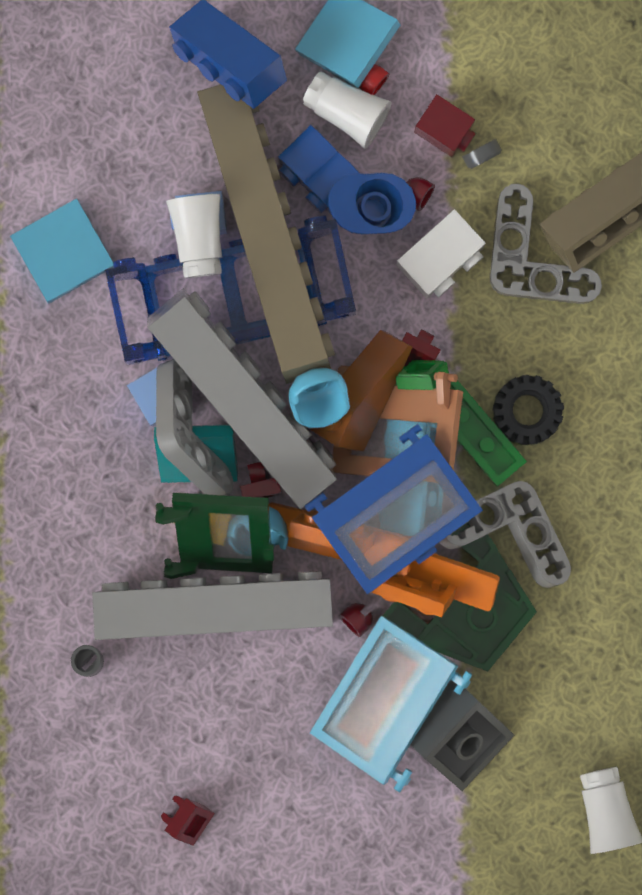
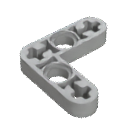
[490,184,602,304]
[156,359,234,495]
[440,481,571,588]

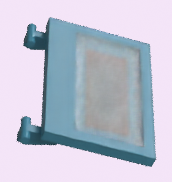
[310,616,472,792]

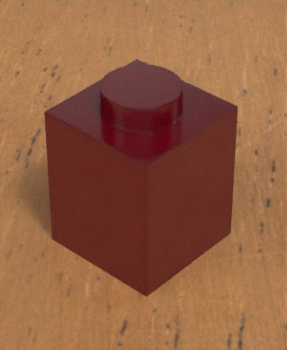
[414,94,476,157]

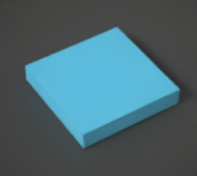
[295,0,401,88]
[10,198,115,303]

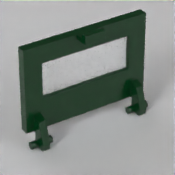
[155,493,274,579]

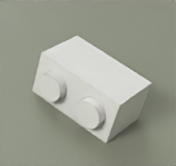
[396,209,486,299]

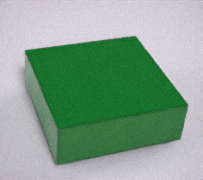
[396,360,449,390]

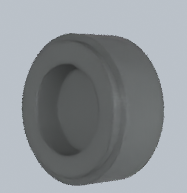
[462,139,502,169]

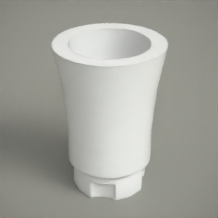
[303,71,392,149]
[166,194,222,278]
[580,767,642,854]

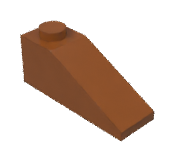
[310,330,413,451]

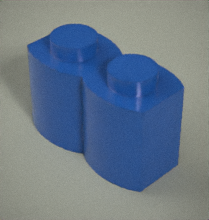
[278,125,360,214]

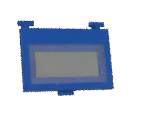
[304,424,483,595]

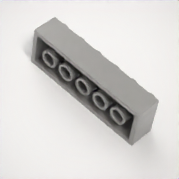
[147,288,337,509]
[92,571,333,640]

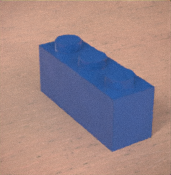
[169,0,287,109]

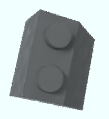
[410,680,514,791]

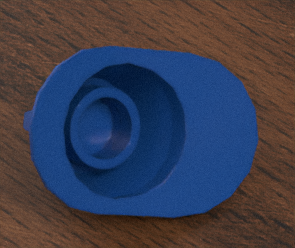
[328,173,416,235]

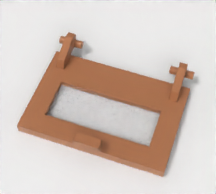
[332,365,463,483]

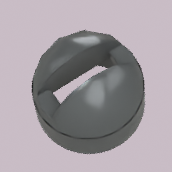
[71,645,104,677]

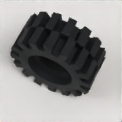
[492,375,564,445]

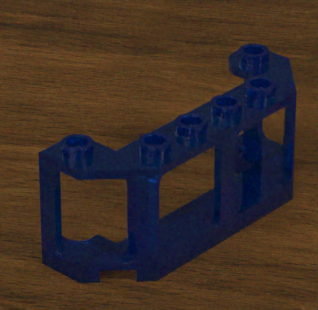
[105,215,356,365]

